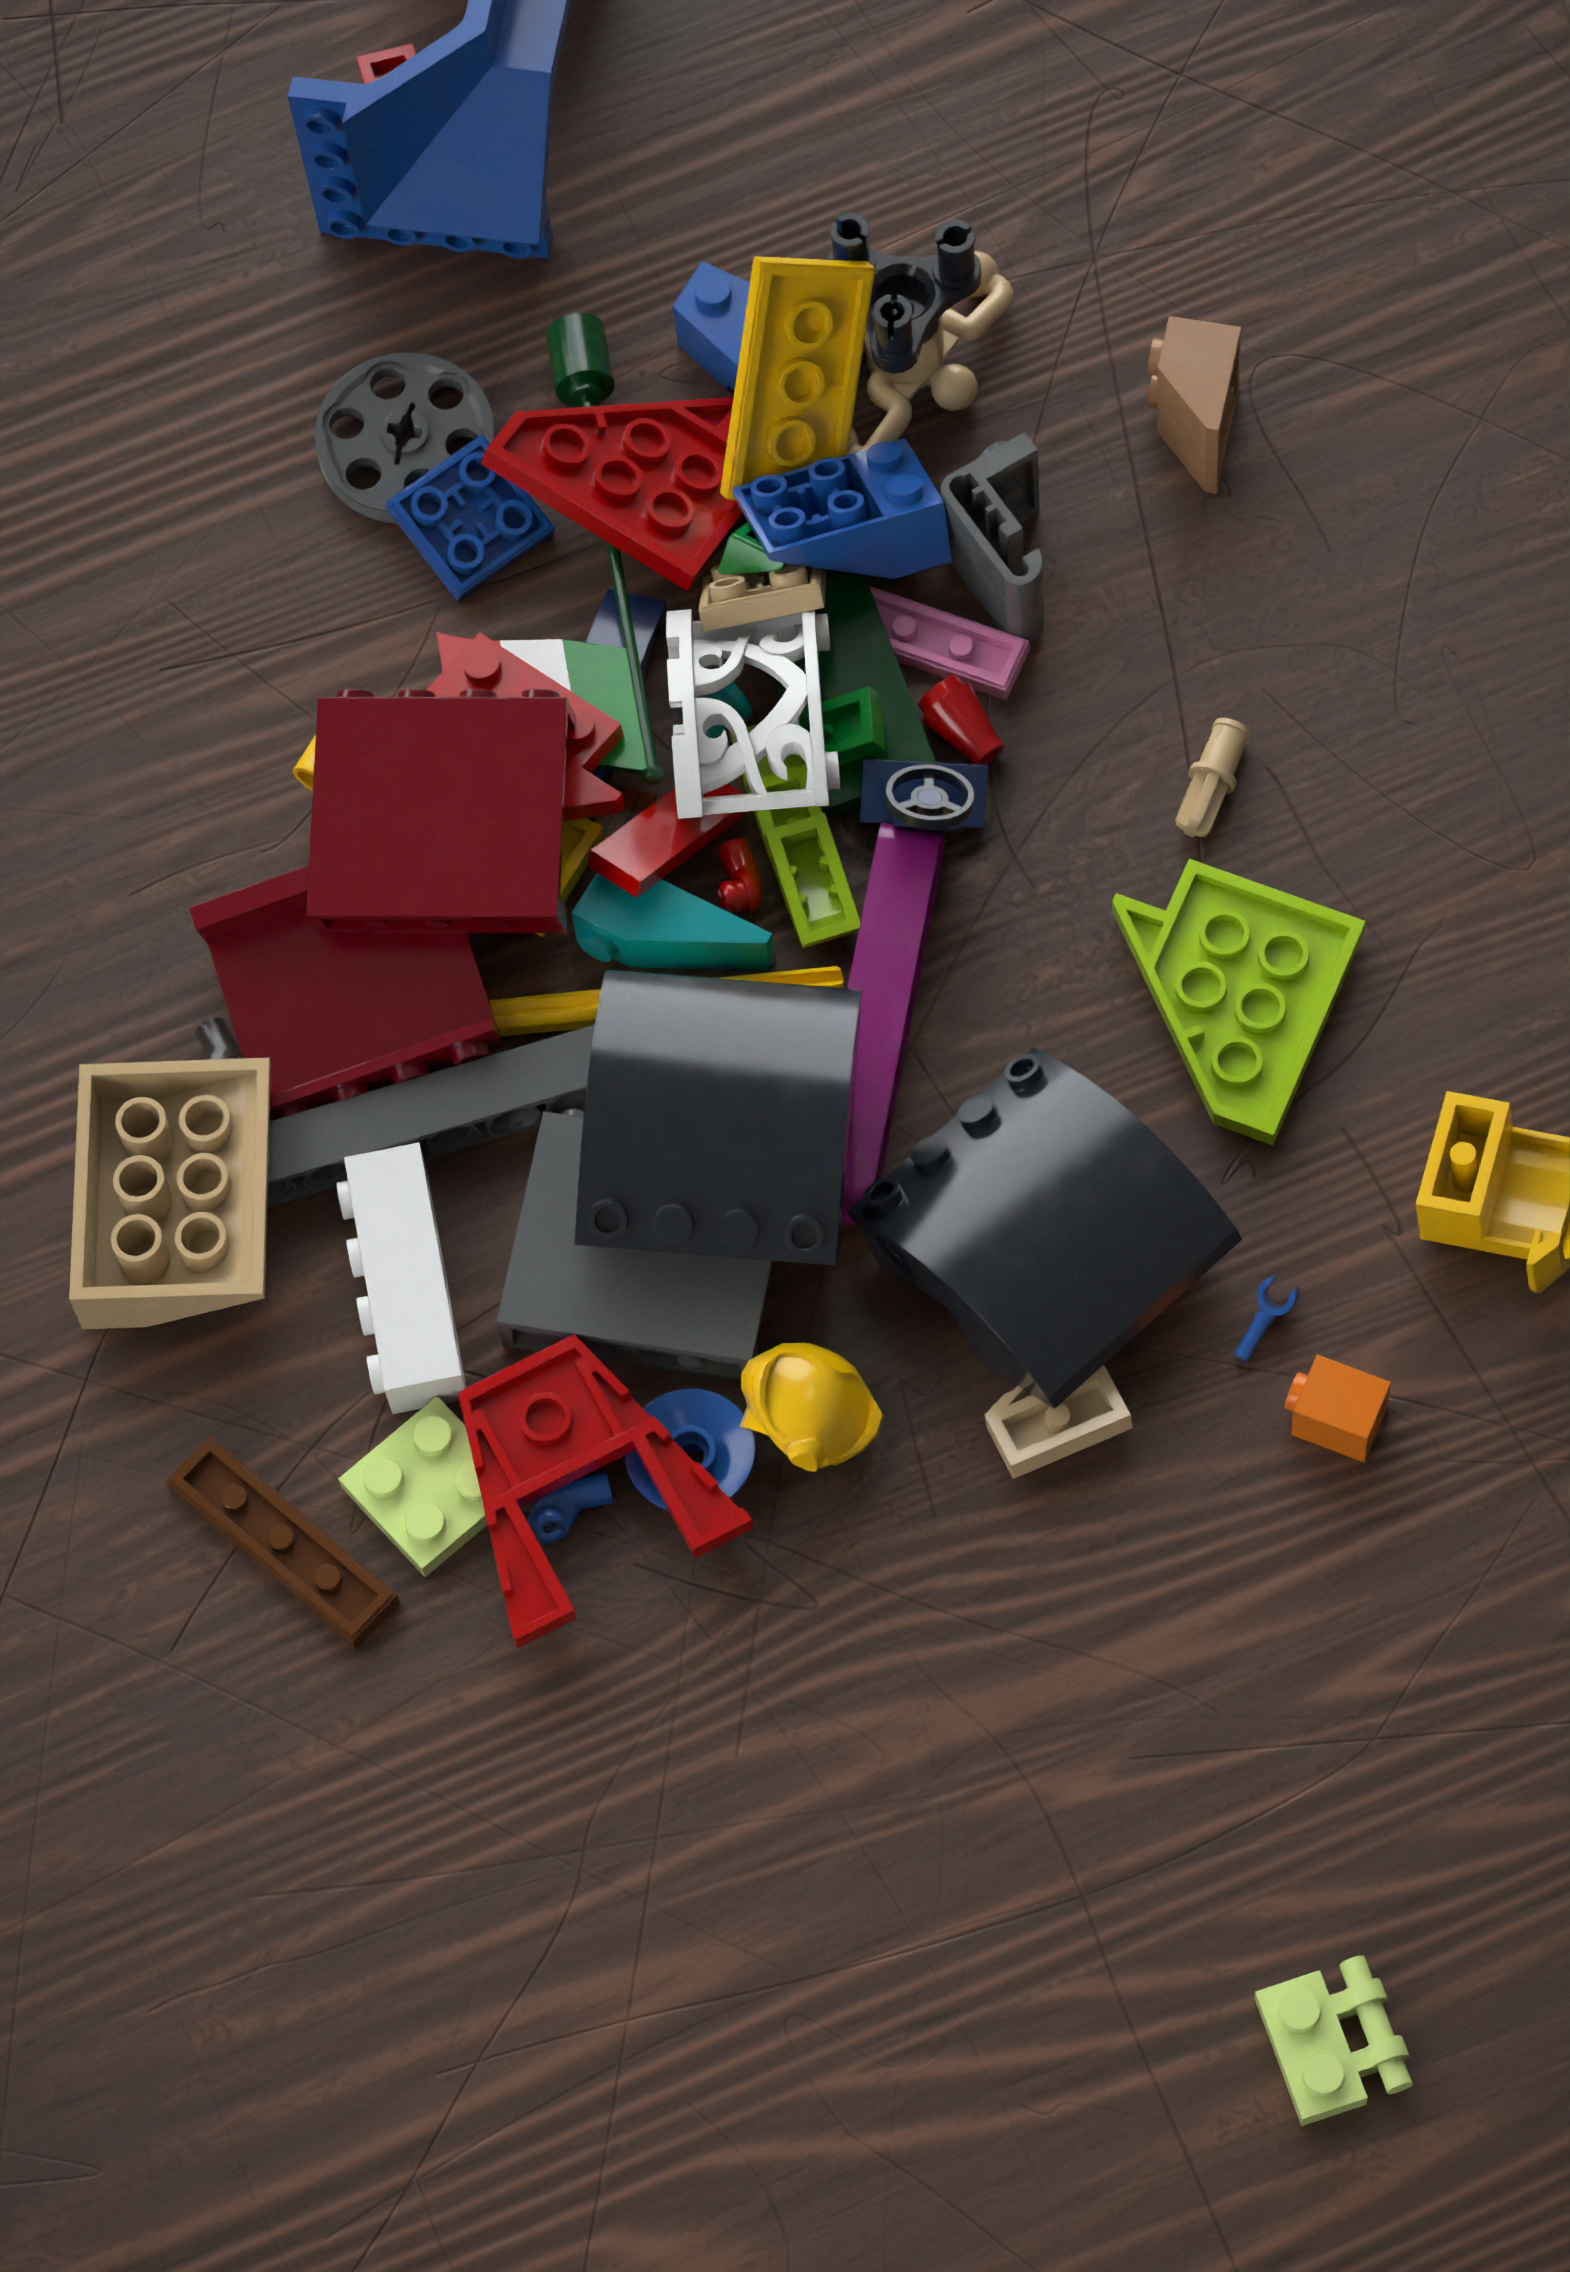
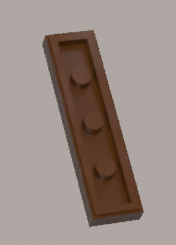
[165,1435,400,1650]

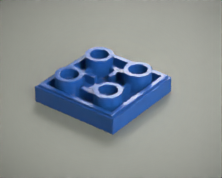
[385,434,556,602]

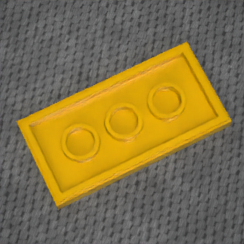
[720,256,875,500]

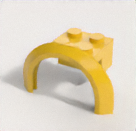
[1416,1091,1570,1293]

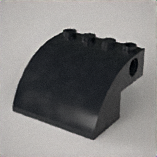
[574,970,862,1266]
[847,1047,1242,1409]

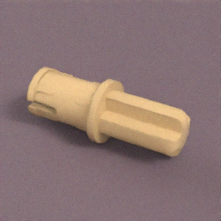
[1175,718,1251,837]

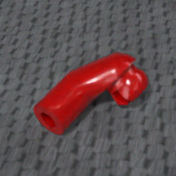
[717,838,762,915]

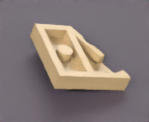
[985,1365,1133,1479]

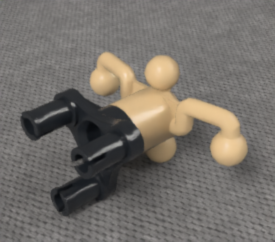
[828,213,1014,455]

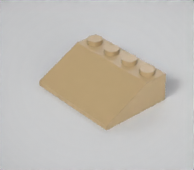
[69,1058,271,1329]

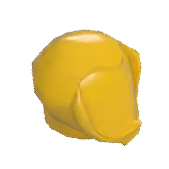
[739,1343,884,1472]

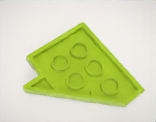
[1112,859,1366,1146]

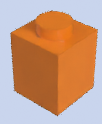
[1285,1355,1391,1463]

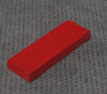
[587,784,748,898]

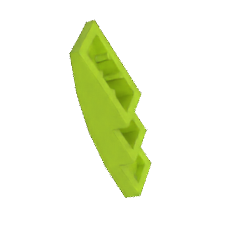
[729,724,860,949]

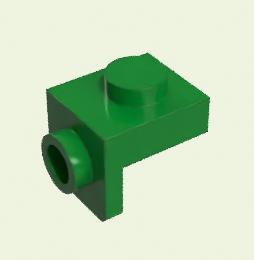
[794,686,886,765]

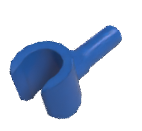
[1234,1274,1300,1362]

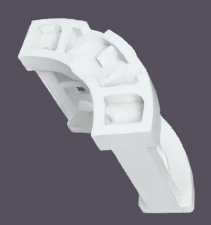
[666,609,840,819]

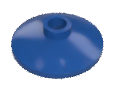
[625,1389,756,1511]

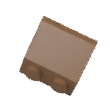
[1148,316,1241,494]

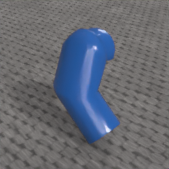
[528,1472,613,1544]

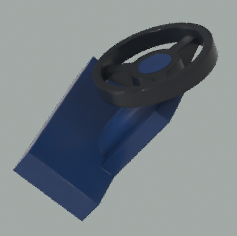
[859,759,988,830]

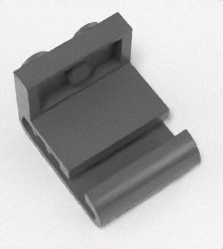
[941,432,1044,644]

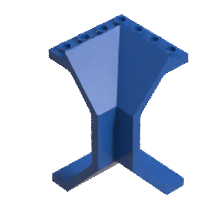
[287,0,572,259]

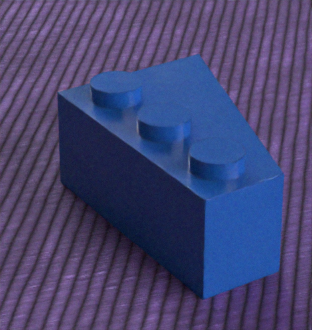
[672,261,862,391]

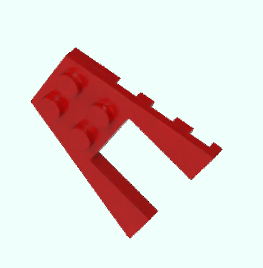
[458,1334,753,1649]

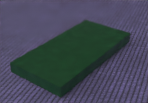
[771,572,936,818]

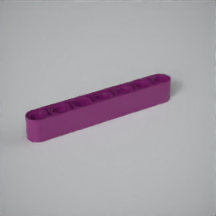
[842,823,945,1225]

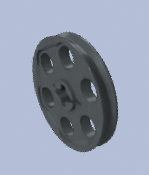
[315,353,496,524]

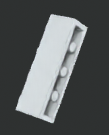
[337,1142,467,1414]

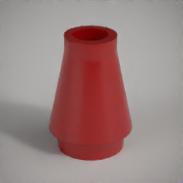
[918,675,1005,765]

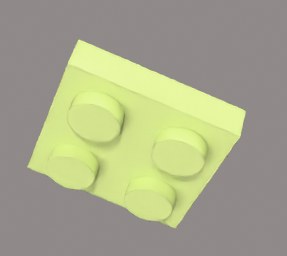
[338,1396,487,1577]

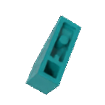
[571,873,776,971]

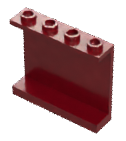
[306,689,576,933]
[189,865,504,1121]

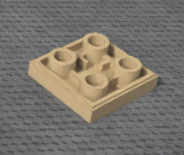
[699,564,827,632]

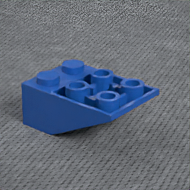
[732,438,952,579]

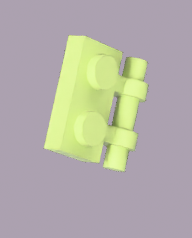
[1255,1956,1413,2126]

